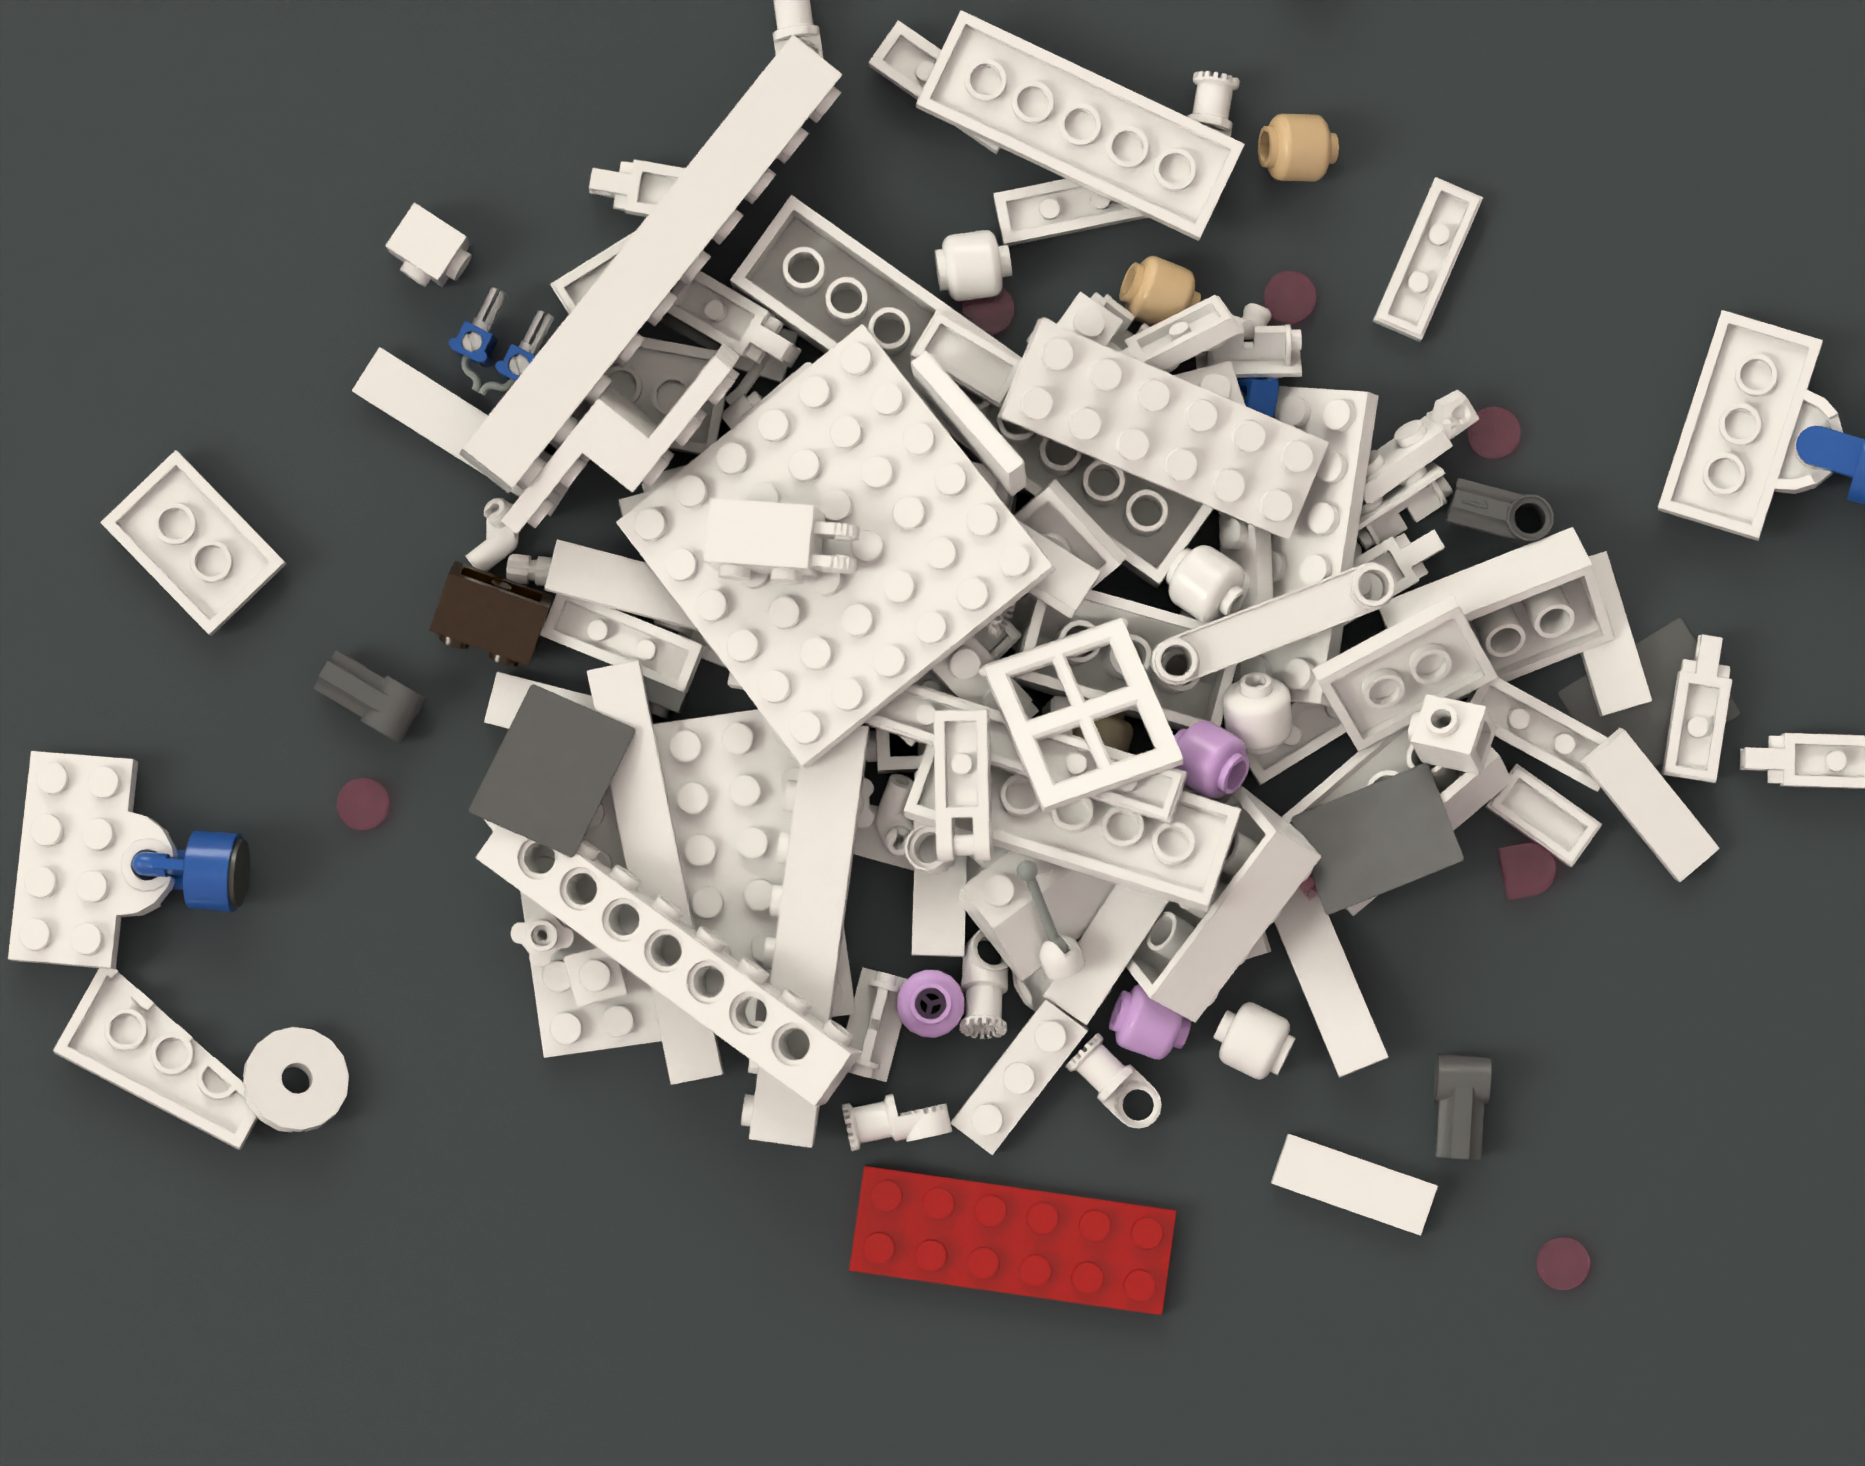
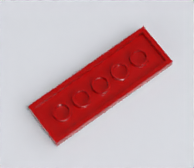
[849,1166,1176,1315]

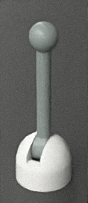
[1017,860,1086,980]

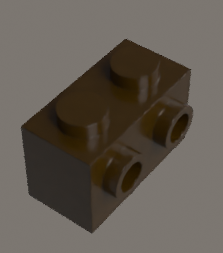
[429,561,554,667]

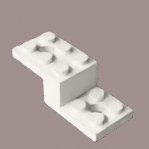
[501,343,740,534]

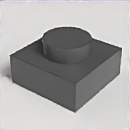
[643,675,689,718]

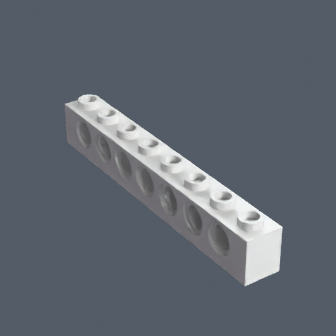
[476,825,862,1106]

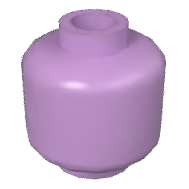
[1174,720,1250,799]
[897,970,965,1038]
[1109,984,1191,1060]

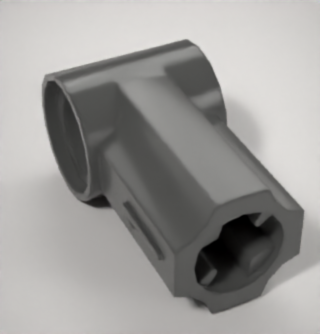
[1446,478,1554,546]
[313,650,426,744]
[1434,1054,1492,1160]

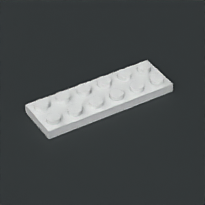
[916,10,1245,241]
[998,319,1329,540]
[1234,386,1379,707]
[904,745,1241,912]

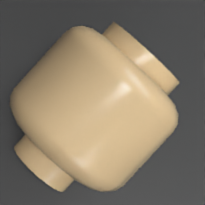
[1258,114,1339,182]
[1119,256,1201,326]

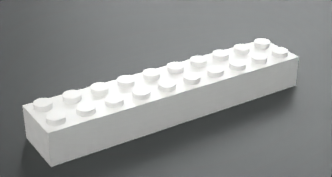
[459,35,842,493]
[730,195,1214,589]

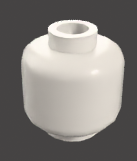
[934,230,1012,301]
[1166,545,1247,623]
[1223,672,1293,754]
[1214,1002,1296,1080]

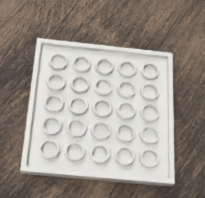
[616,324,1056,769]
[520,709,856,1058]

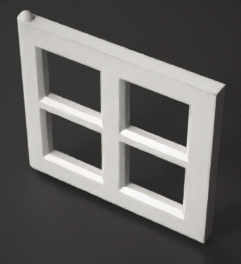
[979,618,1184,813]

